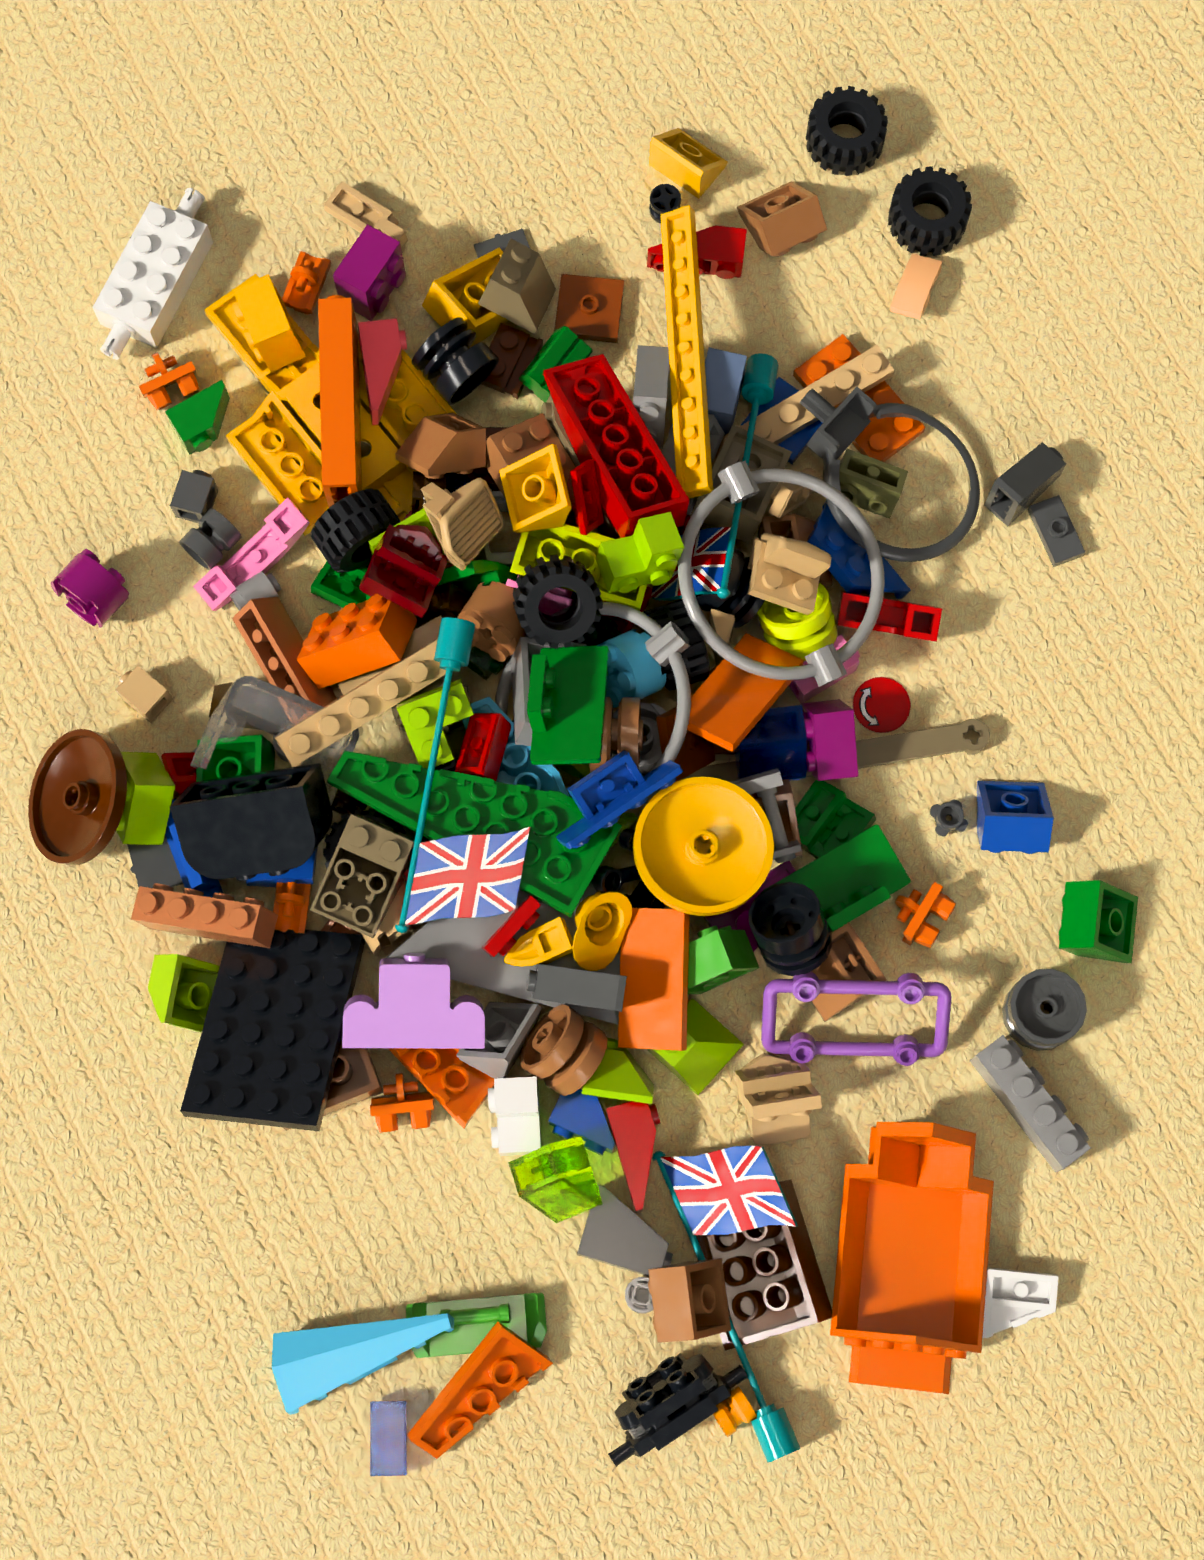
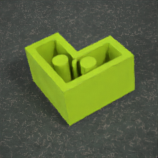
[595,512,684,593]
[396,679,474,768]
[116,752,175,845]

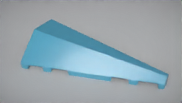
[272,1313,454,1415]

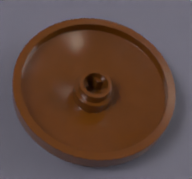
[28,729,127,865]

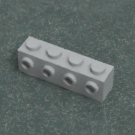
[970,1035,1091,1173]

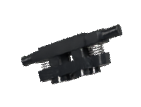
[608,1353,748,1467]

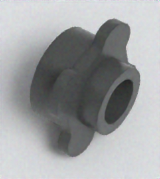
[930,800,968,836]

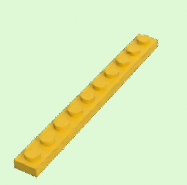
[661,205,713,499]

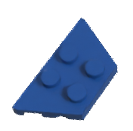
[807,501,911,599]

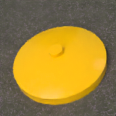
[633,776,774,916]

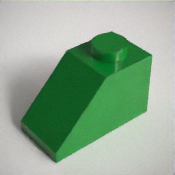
[165,380,230,455]

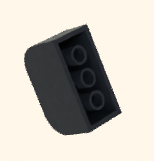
[170,763,333,881]

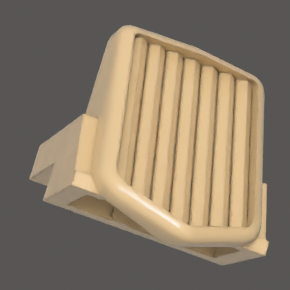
[421,478,504,571]
[748,533,832,615]
[734,1053,822,1146]

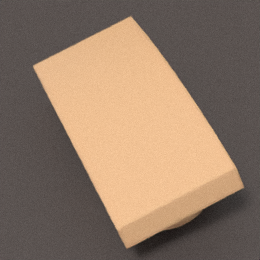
[890,253,943,320]

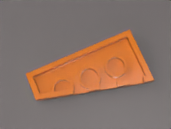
[388,1048,494,1129]
[407,1321,553,1459]

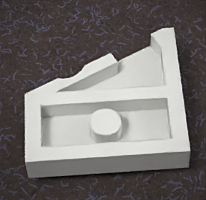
[982,1267,1059,1338]

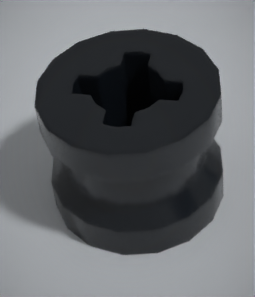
[649,184,681,223]

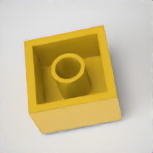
[232,274,306,372]

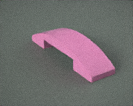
[193,497,310,611]

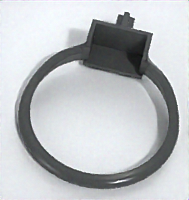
[799,386,980,562]

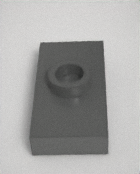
[1028,495,1085,567]

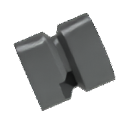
[179,508,242,571]

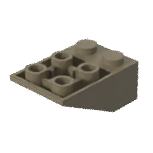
[310,814,415,938]

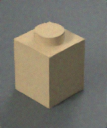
[116,666,173,723]

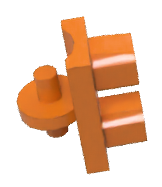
[282,251,331,314]
[139,352,199,411]
[273,882,312,934]
[895,882,956,948]
[370,1073,435,1133]

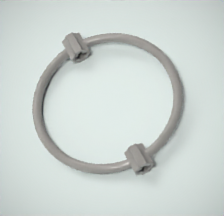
[678,461,885,687]
[495,602,691,772]

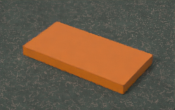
[674,633,804,752]
[618,908,690,1051]

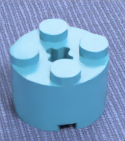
[597,629,666,708]

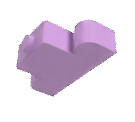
[342,953,485,1049]

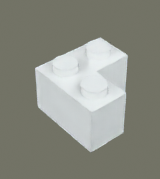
[488,1076,542,1156]

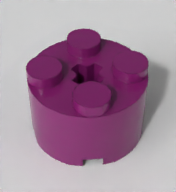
[50,549,129,628]

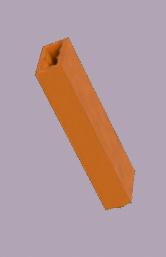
[318,295,362,508]

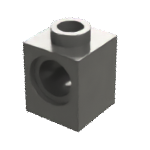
[170,470,218,523]

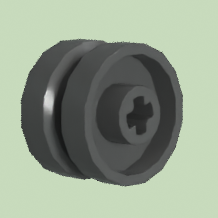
[1002,969,1087,1051]

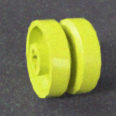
[757,583,837,661]

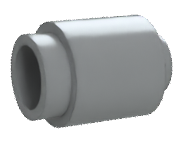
[230,571,281,611]

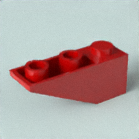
[647,225,747,279]

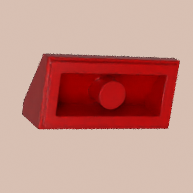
[455,713,511,781]

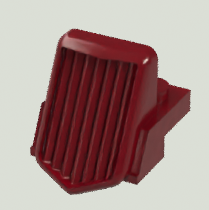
[359,524,448,618]

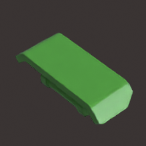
[406,1293,547,1358]

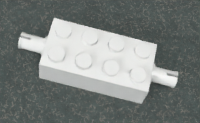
[92,188,213,360]

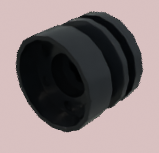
[412,317,499,405]
[696,547,765,628]
[748,882,832,976]

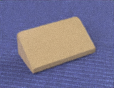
[709,609,735,665]

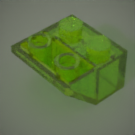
[508,1136,603,1223]

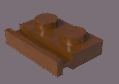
[481,323,543,399]

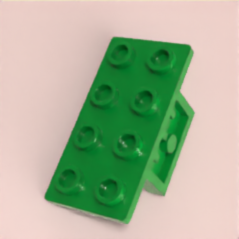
[527,646,609,765]
[764,825,911,932]

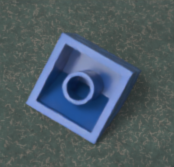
[977,781,1054,854]

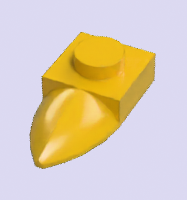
[504,917,573,967]

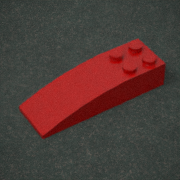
[543,354,690,538]

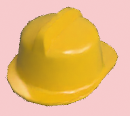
[572,891,632,971]

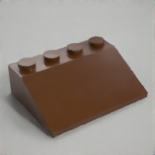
[696,1180,832,1351]

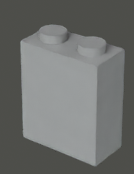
[633,345,669,449]

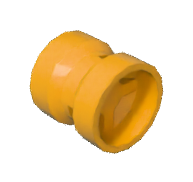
[713,1387,757,1437]

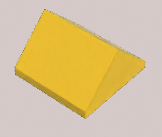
[649,128,728,199]
[499,444,572,533]

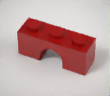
[836,591,942,642]

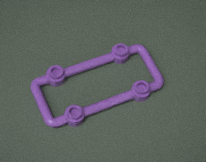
[761,972,952,1066]

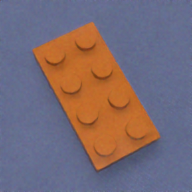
[793,334,925,462]

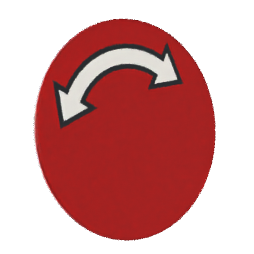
[853,677,911,733]

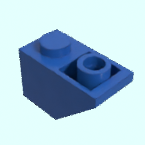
[548,1089,615,1155]

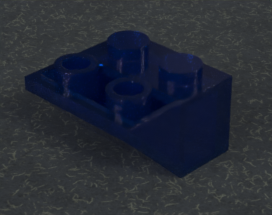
[734,705,807,781]

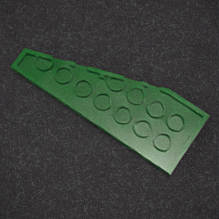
[327,751,622,918]

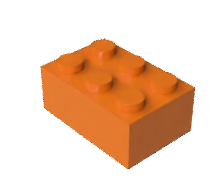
[297,594,417,689]

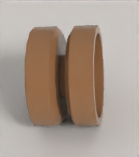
[589,697,643,772]
[520,1004,608,1096]

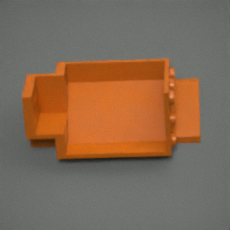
[830,1122,994,1394]

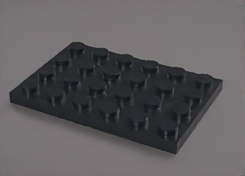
[180,929,365,1131]

